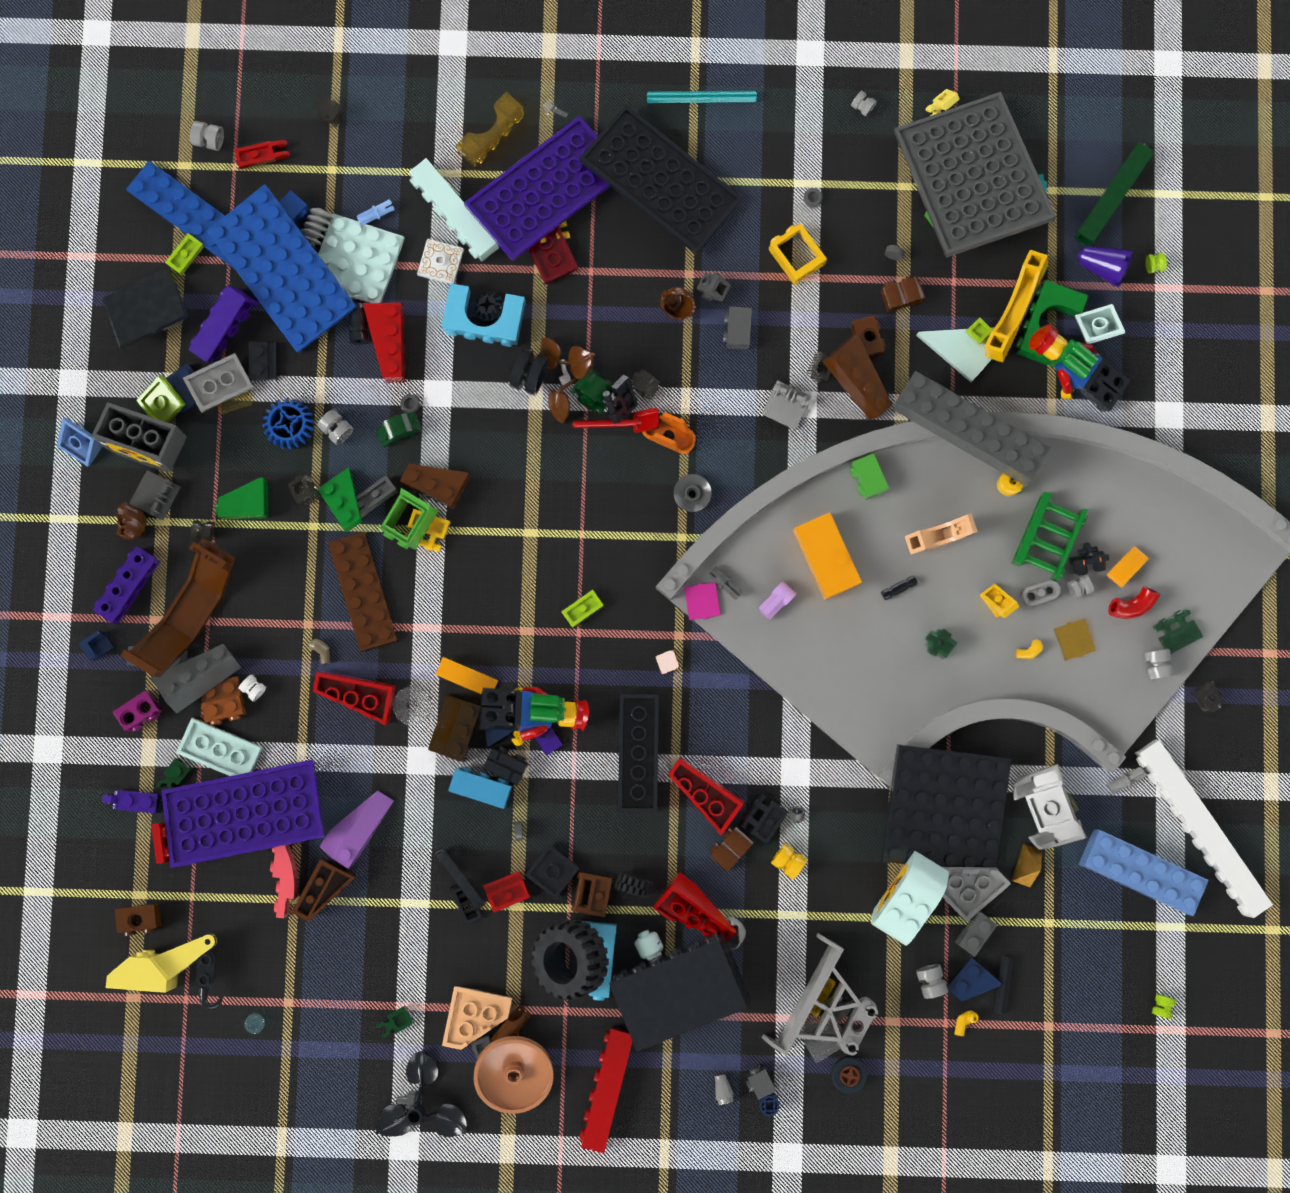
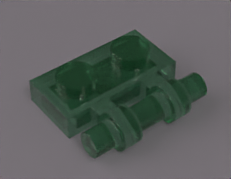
[1153,608,1203,654]

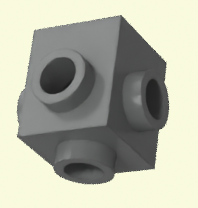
[697,272,731,301]

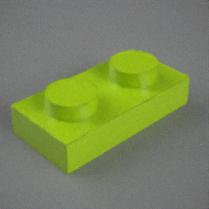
[165,233,204,275]
[562,590,604,628]

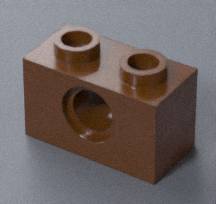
[850,315,886,358]
[115,903,162,936]

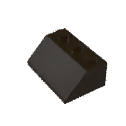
[428,695,481,762]

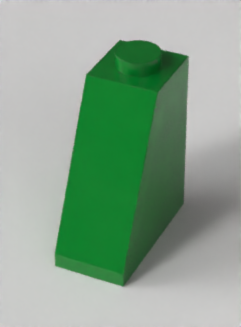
[215,478,268,520]

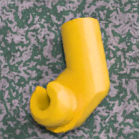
[1016,639,1043,659]
[954,1010,979,1036]

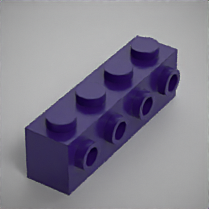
[93,546,161,624]

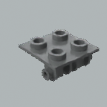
[129,470,181,520]

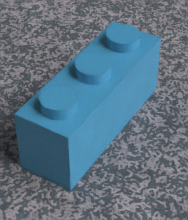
[448,766,513,809]

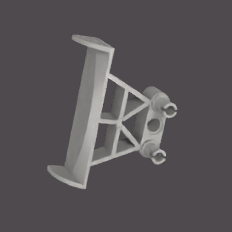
[762,933,878,1056]

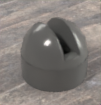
[789,807,805,823]

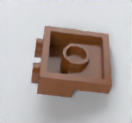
[201,676,246,726]

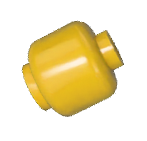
[997,473,1024,497]

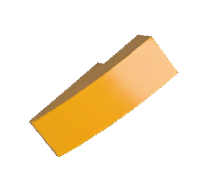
[435,657,498,694]

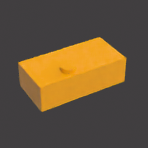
[793,512,862,600]

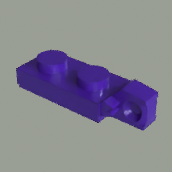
[102,790,160,814]

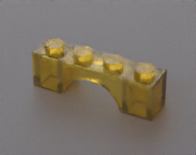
[456,92,524,167]

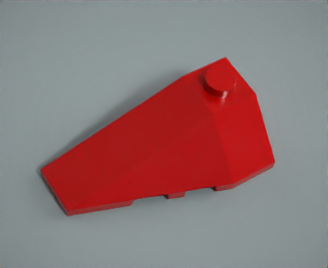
[653,872,736,942]

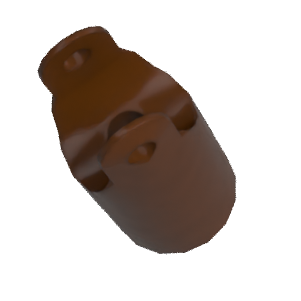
[491,1005,531,1042]

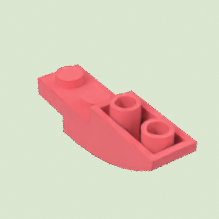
[270,845,299,918]

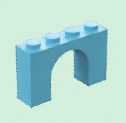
[441,283,526,347]

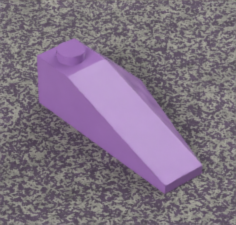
[319,791,394,869]

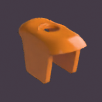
[642,412,696,454]

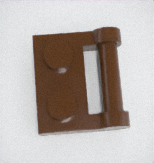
[571,872,612,917]

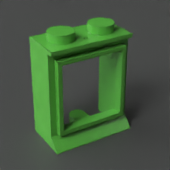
[379,488,439,550]

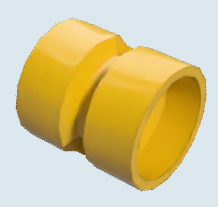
[771,843,808,880]

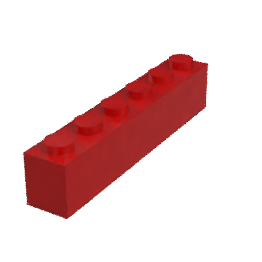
[579,1026,632,1153]

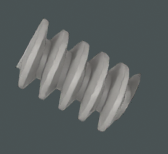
[301,208,334,250]

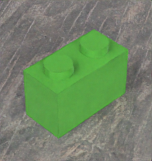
[849,453,889,500]

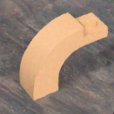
[905,514,978,554]

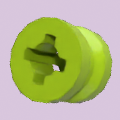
[1145,252,1167,274]

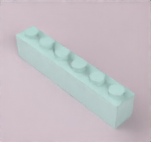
[409,158,499,262]

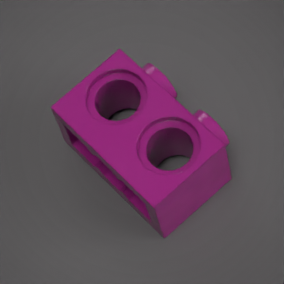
[113,690,163,733]

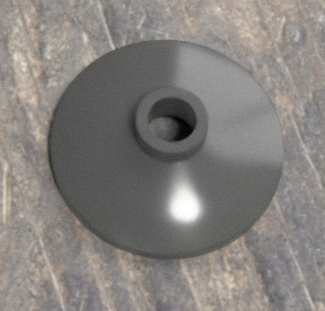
[673,474,712,512]

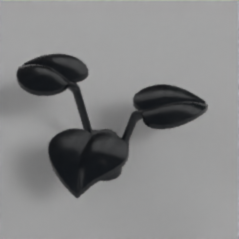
[376,1051,467,1137]

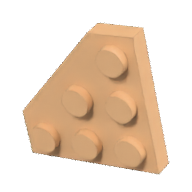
[442,986,513,1050]

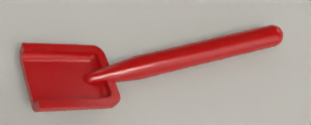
[572,407,659,433]

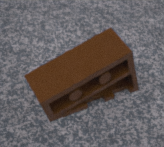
[400,464,471,510]
[292,857,356,921]

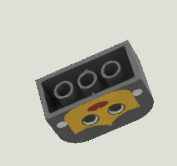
[91,402,187,472]

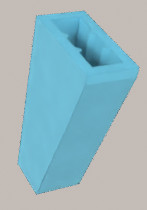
[581,920,617,1001]

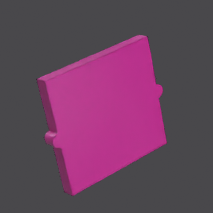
[684,582,721,620]

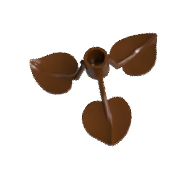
[540,337,595,424]

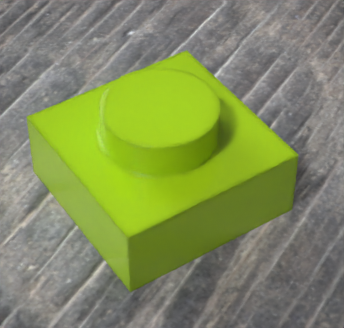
[965,318,992,345]

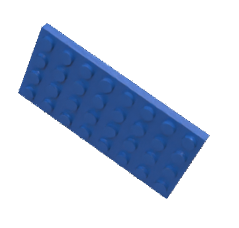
[207,184,357,353]

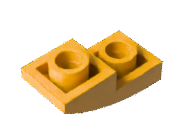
[1107,546,1149,588]

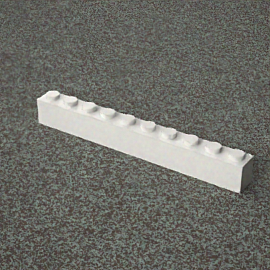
[1135,740,1273,918]

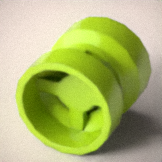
[1152,994,1176,1019]

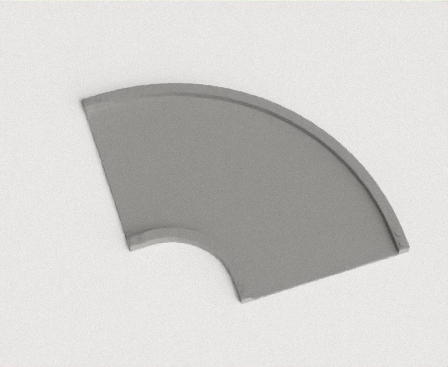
[656,412,1290,788]

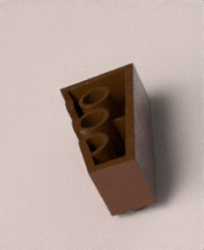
[822,333,892,420]

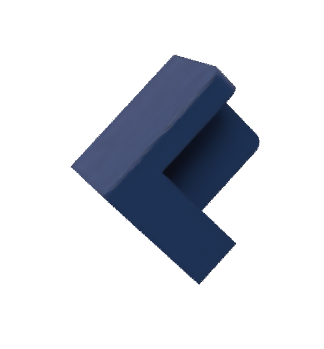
[79,631,114,661]

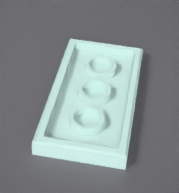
[176,717,264,776]

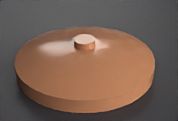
[474,1036,553,1114]

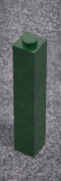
[1073,142,1155,246]

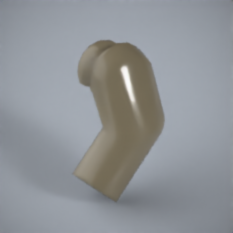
[309,639,330,664]

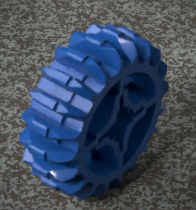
[262,398,315,449]

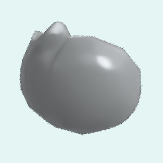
[726,917,746,950]

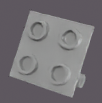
[762,380,812,430]

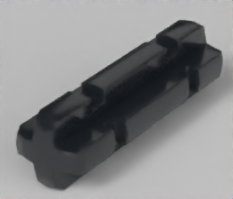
[881,575,918,600]

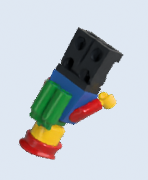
[1029,324,1131,412]
[479,687,589,746]

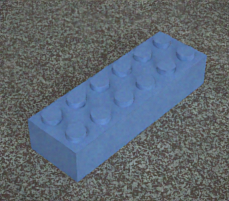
[1078,829,1209,916]

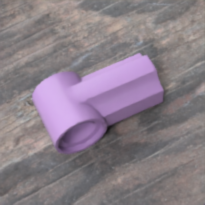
[758,581,796,620]

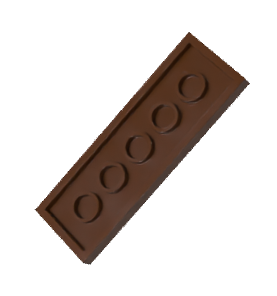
[328,531,398,652]

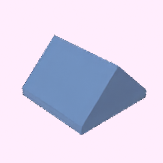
[57,417,103,467]

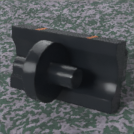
[1069,542,1109,576]

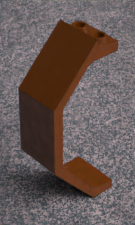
[121,538,235,678]

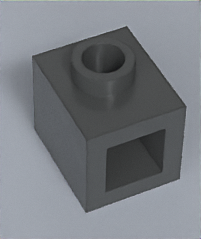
[745,1065,776,1100]

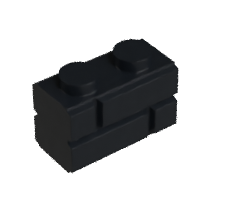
[483,746,529,785]

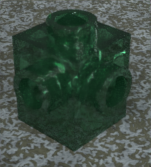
[924,629,957,659]

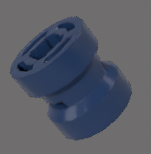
[758,1093,780,1116]

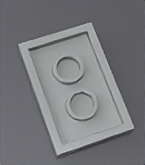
[183,353,253,413]

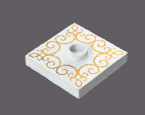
[417,239,464,284]

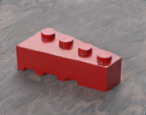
[363,302,405,383]
[313,671,397,725]
[668,756,744,836]

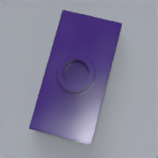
[535,727,563,756]

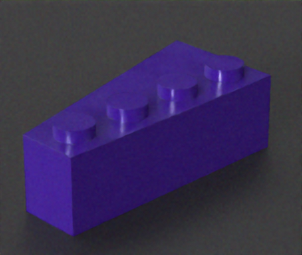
[188,285,260,363]

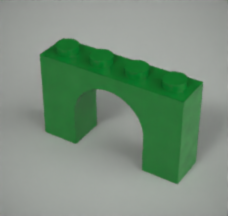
[1015,280,1088,368]

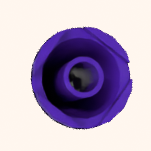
[1077,246,1133,288]

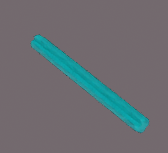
[647,91,757,103]

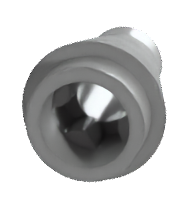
[715,1074,735,1105]

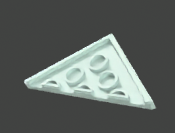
[916,327,995,382]

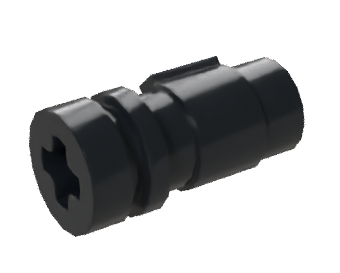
[349,303,368,345]

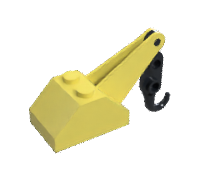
[106,934,223,1009]

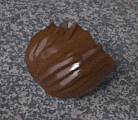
[660,287,697,321]
[115,502,147,540]

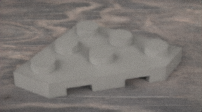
[942,867,1011,922]

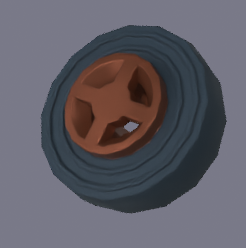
[831,1057,867,1093]

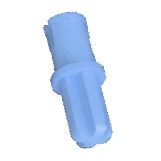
[357,199,395,225]

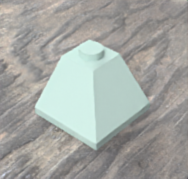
[1075,304,1125,344]

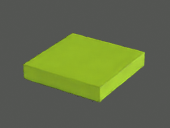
[136,375,186,423]

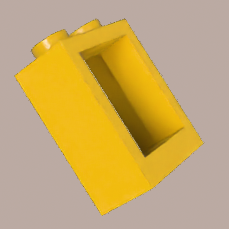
[769,223,827,286]

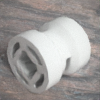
[239,674,266,702]

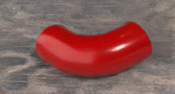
[1108,586,1161,620]

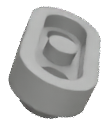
[1021,580,1060,606]

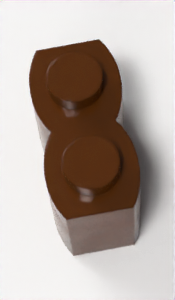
[880,276,925,313]
[709,827,753,872]

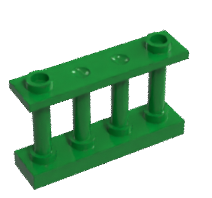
[1011,491,1088,581]

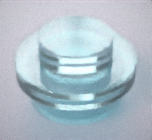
[245,1013,265,1034]

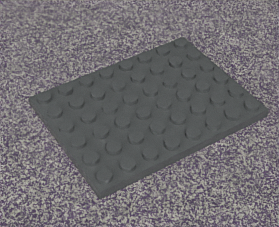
[894,92,1056,258]

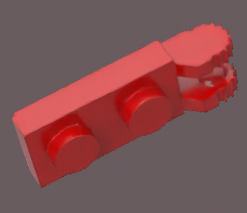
[235,140,290,169]

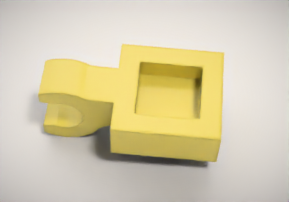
[926,89,960,116]

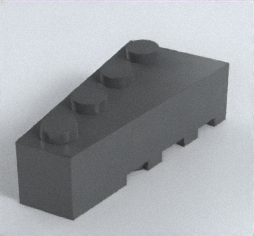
[151,644,241,713]

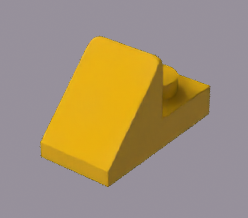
[980,583,1019,618]

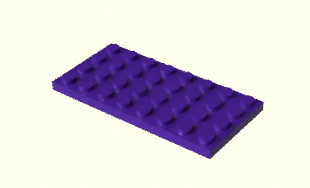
[464,115,610,262]
[161,760,325,868]

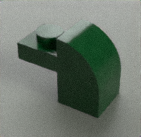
[375,412,422,447]

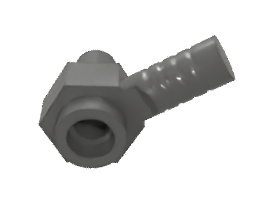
[396,1091,422,1126]

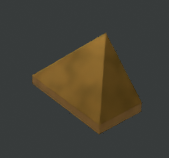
[1011,844,1042,887]

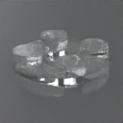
[393,686,432,725]

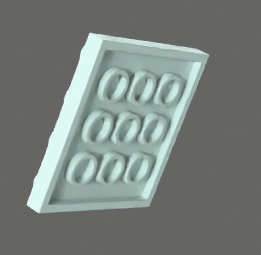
[319,214,405,303]

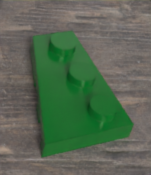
[318,467,362,533]

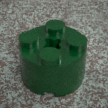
[571,369,613,414]

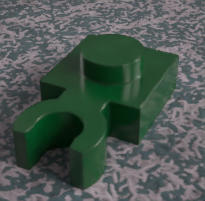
[157,758,192,789]
[376,1005,414,1037]

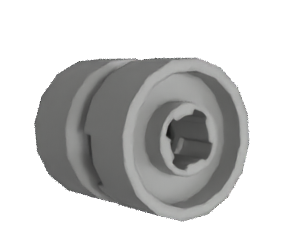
[190,121,224,151]
[317,409,354,445]
[1144,649,1175,680]
[916,964,949,999]

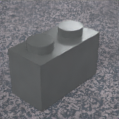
[723,306,752,350]
[955,912,998,957]

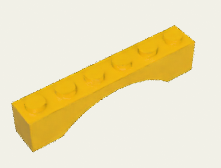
[984,250,1048,363]

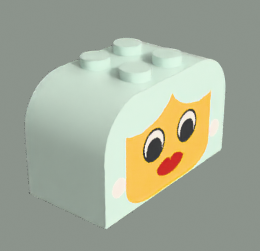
[871,851,949,945]

